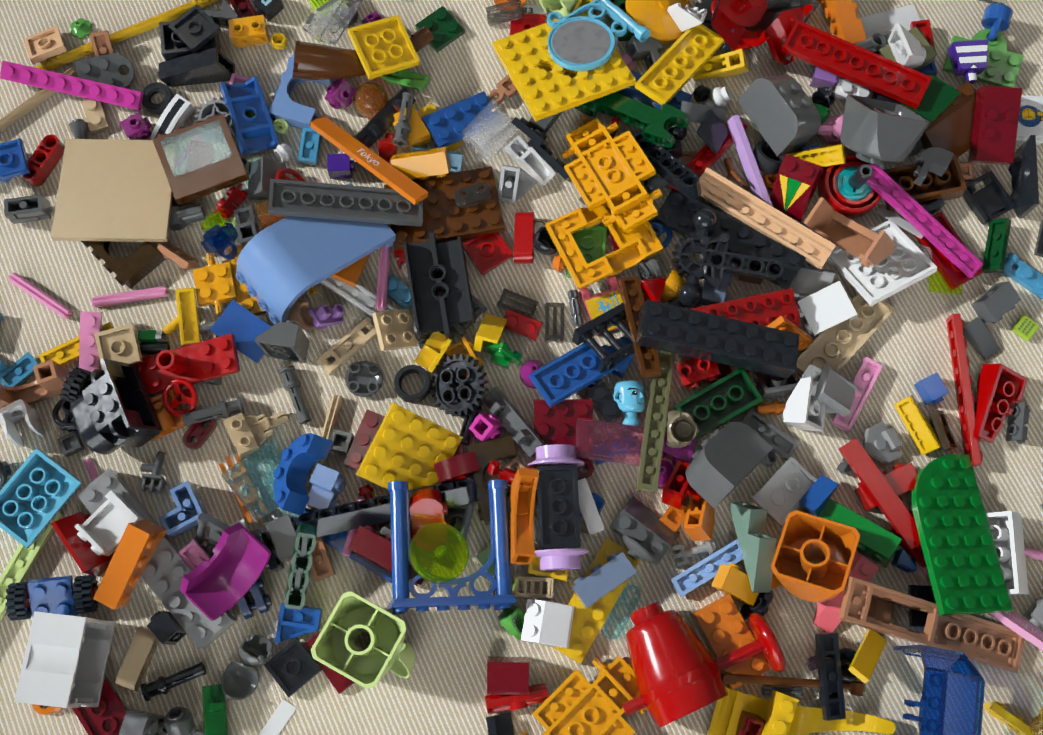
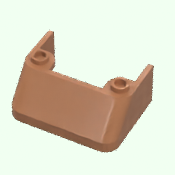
[804,197,897,268]

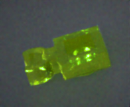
[200,211,229,238]

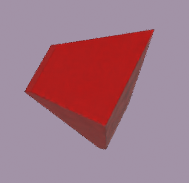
[640,278,667,302]

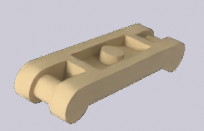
[317,317,377,376]

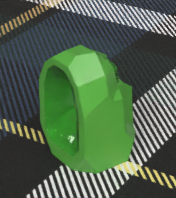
[498,606,525,640]

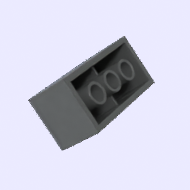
[737,75,821,157]
[686,422,773,509]

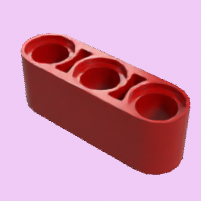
[22,134,65,187]
[514,212,535,264]

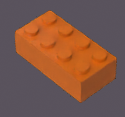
[691,594,771,689]

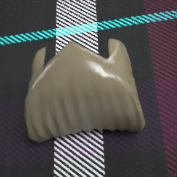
[666,410,699,448]

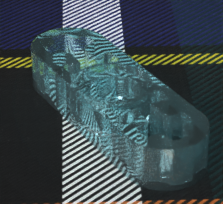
[603,585,641,640]

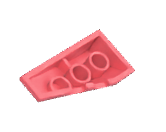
[813,553,880,633]

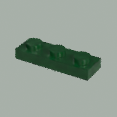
[982,218,1011,274]

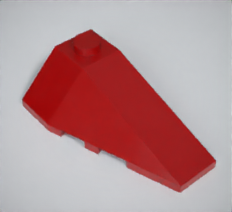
[975,363,1028,443]

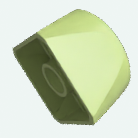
[311,591,406,689]

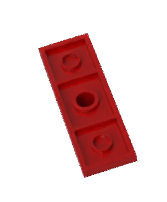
[133,333,240,396]

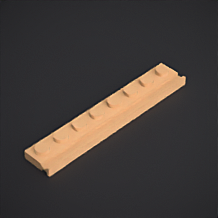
[699,167,836,269]

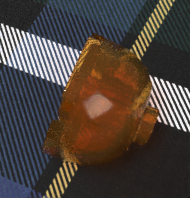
[353,82,389,120]

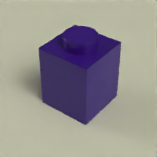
[327,153,355,179]

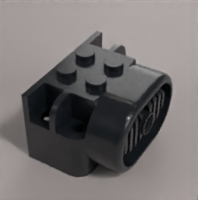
[70,358,163,455]

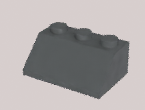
[255,320,310,363]
[609,496,680,564]

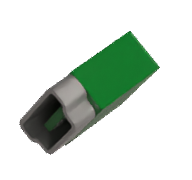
[138,330,167,343]

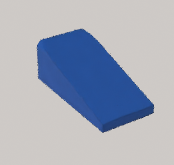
[798,475,839,517]

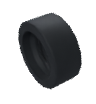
[753,141,785,175]
[394,365,431,403]

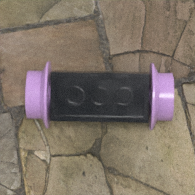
[528,444,589,570]

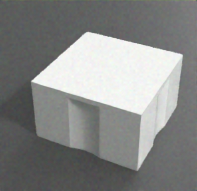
[14,611,116,708]

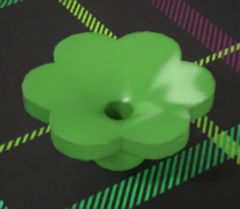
[70,18,92,39]

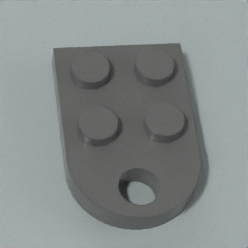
[75,53,135,88]

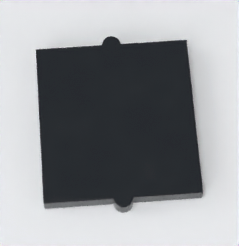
[696,110,730,154]

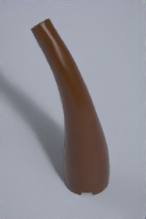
[292,26,434,81]

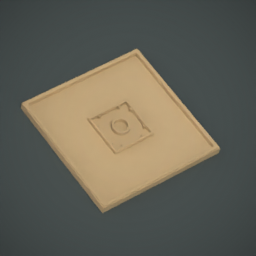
[51,139,179,242]

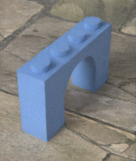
[268,51,334,130]

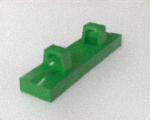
[202,684,227,735]

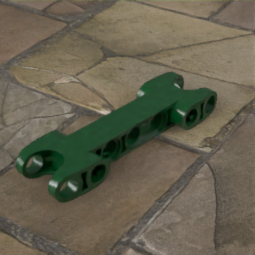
[574,92,690,148]

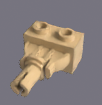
[223,410,289,461]

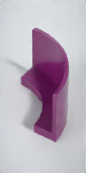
[180,522,271,621]

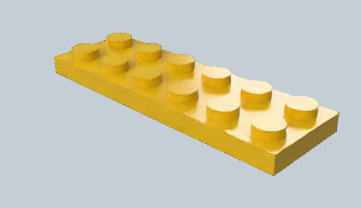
[634,24,724,105]
[551,538,641,664]

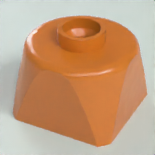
[771,510,860,602]

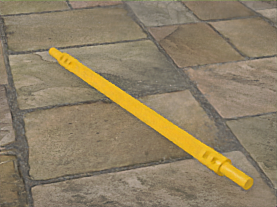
[35,0,218,71]

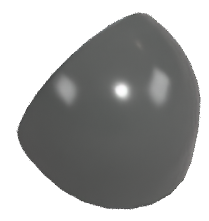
[221,662,259,700]

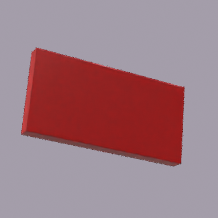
[913,212,984,290]

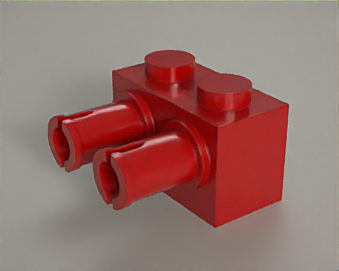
[676,358,724,390]

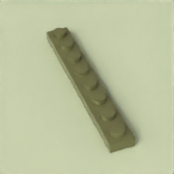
[636,349,675,493]

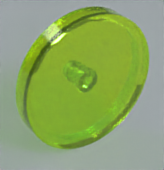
[409,523,469,584]

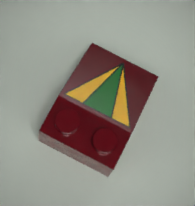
[770,154,824,222]

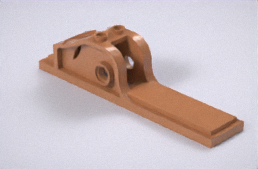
[838,576,1025,673]

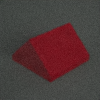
[487,656,529,695]

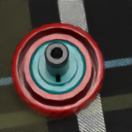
[818,155,881,219]

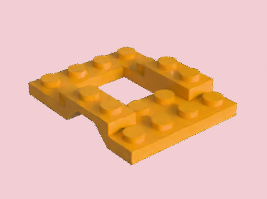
[545,202,663,290]

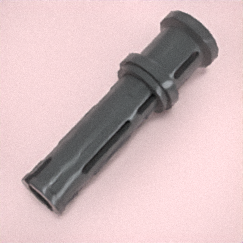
[392,92,414,148]
[278,365,312,424]
[182,397,244,426]

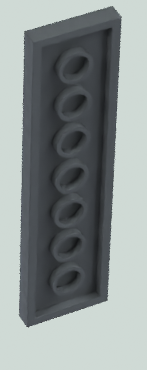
[268,179,423,227]

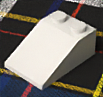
[783,365,826,432]

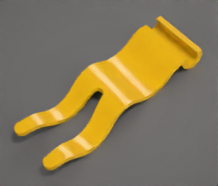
[707,687,896,735]

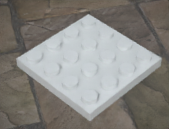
[828,220,937,306]

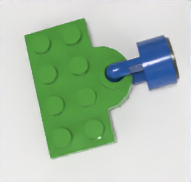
[942,3,1024,88]

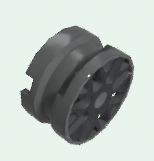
[637,258,663,280]

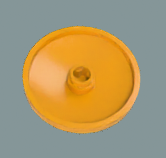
[625,0,691,44]

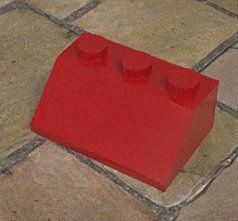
[51,512,115,576]

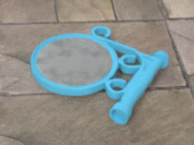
[547,0,651,71]

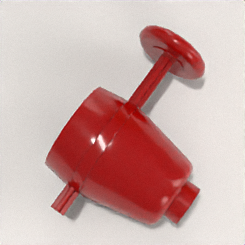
[622,601,786,728]

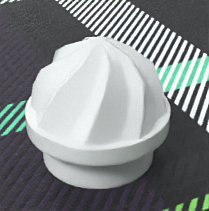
[273,144,293,163]

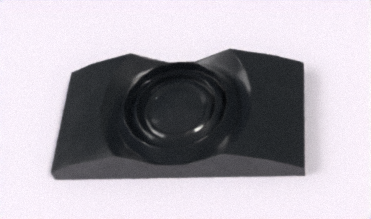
[1008,135,1039,218]

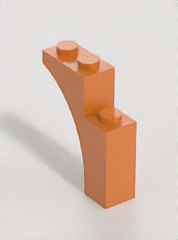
[508,468,539,565]

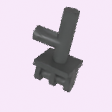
[140,451,167,493]

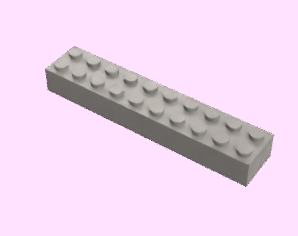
[76,468,237,649]

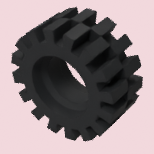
[61,367,92,402]

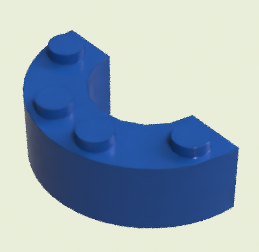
[273,433,333,515]

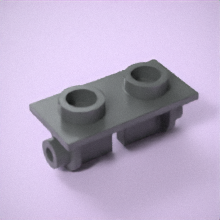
[1006,402,1030,444]

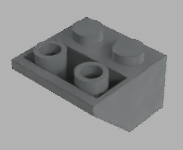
[119,710,167,735]

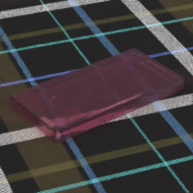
[576,418,644,466]

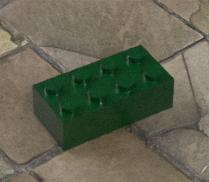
[674,368,763,441]

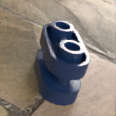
[237,576,272,620]

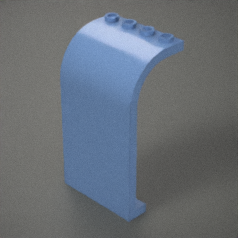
[236,183,396,324]

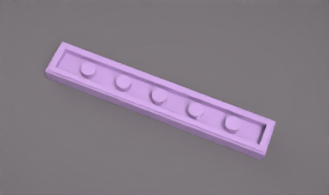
[727,114,773,207]

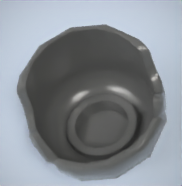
[239,635,273,666]

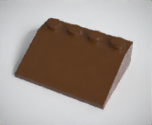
[920,81,977,158]

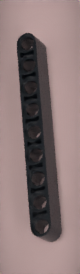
[298,477,478,537]

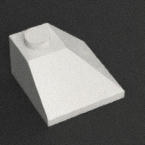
[888,23,926,69]

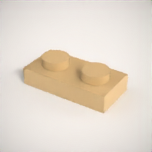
[81,99,110,135]

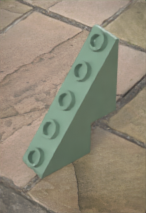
[729,502,777,593]

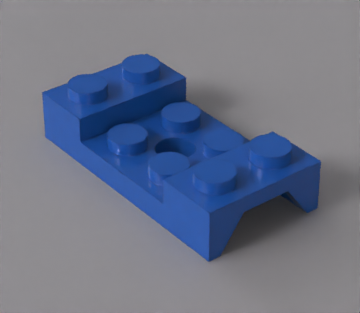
[220,76,279,156]

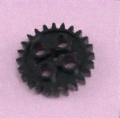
[430,354,489,417]

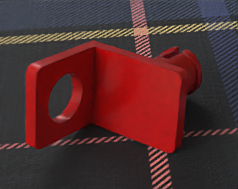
[378,132,397,164]

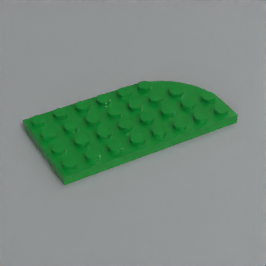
[911,454,1013,616]

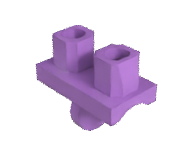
[308,303,345,329]

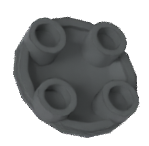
[345,361,383,397]

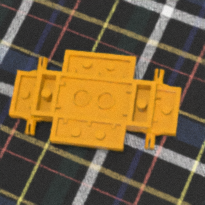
[561,118,663,233]
[192,244,318,316]
[521,655,647,735]

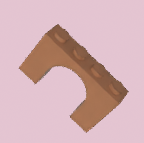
[0,360,70,409]

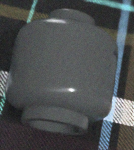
[164,707,194,735]

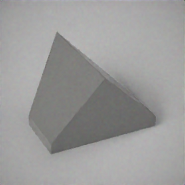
[498,164,538,203]

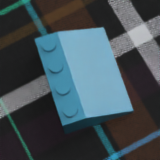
[0,448,82,548]

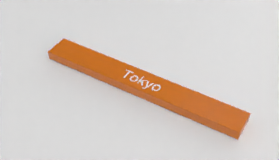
[310,115,428,205]

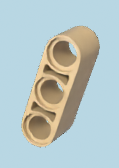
[115,626,159,691]

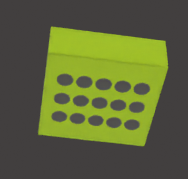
[1011,314,1039,341]

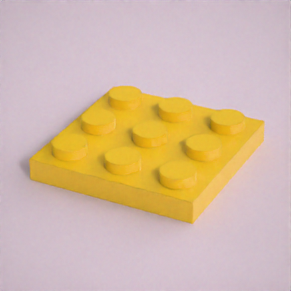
[347,15,420,80]

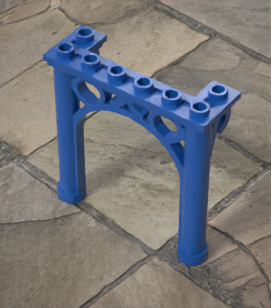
[387,480,517,614]

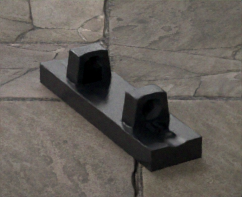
[354,87,416,148]
[815,632,846,721]

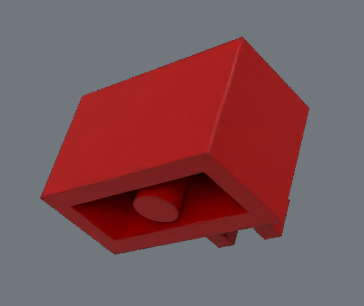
[662,460,701,510]

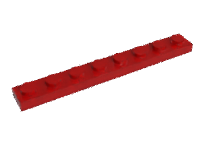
[946,313,983,468]

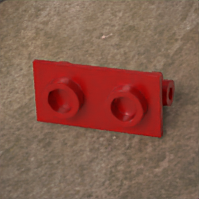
[213,183,247,219]

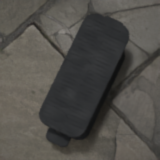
[403,231,476,339]

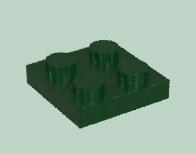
[415,6,465,53]

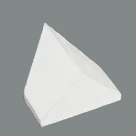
[667,3,707,32]

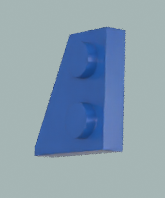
[275,603,323,643]

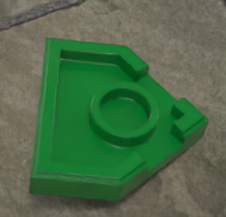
[484,341,522,369]

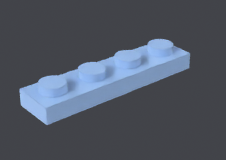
[670,539,743,598]

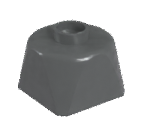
[840,94,930,165]

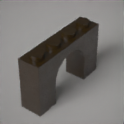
[81,241,165,289]
[464,435,517,525]

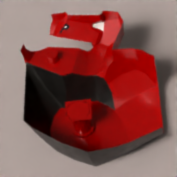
[711,0,813,65]

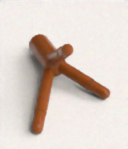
[723,157,750,190]

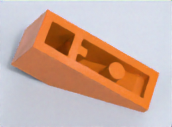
[683,491,715,541]

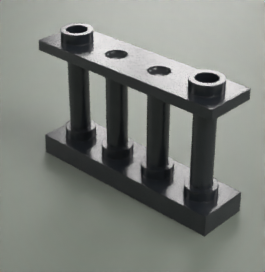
[572,303,635,373]

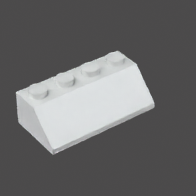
[986,511,1029,595]

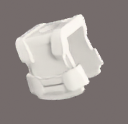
[0,399,44,447]

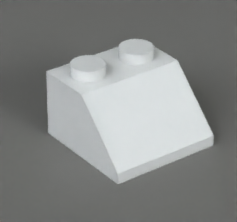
[521,599,575,648]

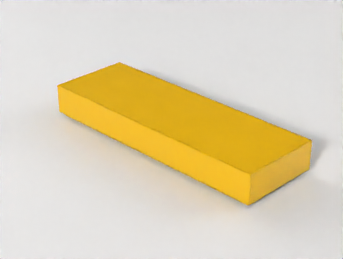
[848,630,887,683]

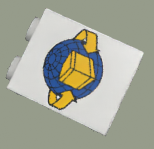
[1016,96,1043,145]

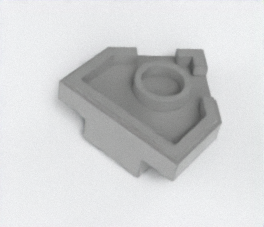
[863,422,903,464]

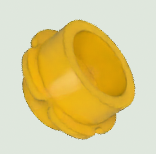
[270,32,288,50]

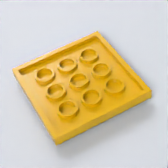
[356,402,463,490]

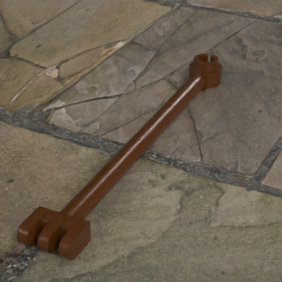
[720,671,866,696]

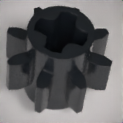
[812,87,835,108]

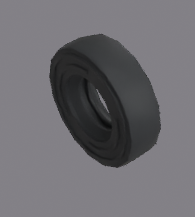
[142,82,174,115]

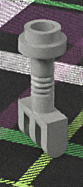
[670,539,717,567]

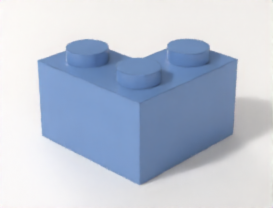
[307,463,346,510]
[159,481,208,538]

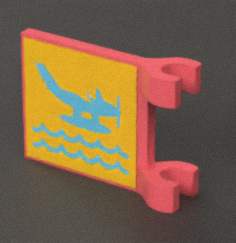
[579,275,629,336]

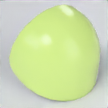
[390,641,416,678]

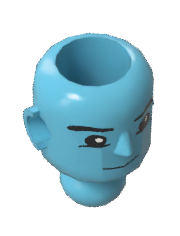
[613,381,645,429]

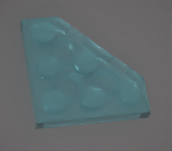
[222,441,282,522]

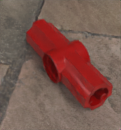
[485,683,548,714]

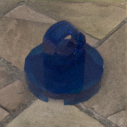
[201,223,238,260]

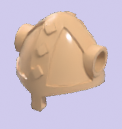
[288,300,316,330]

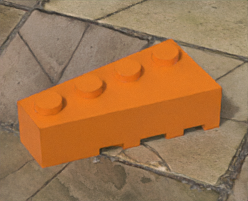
[818,0,867,44]
[93,519,167,610]

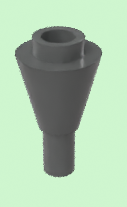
[69,119,88,139]

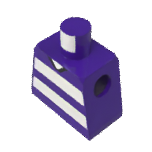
[948,40,989,84]

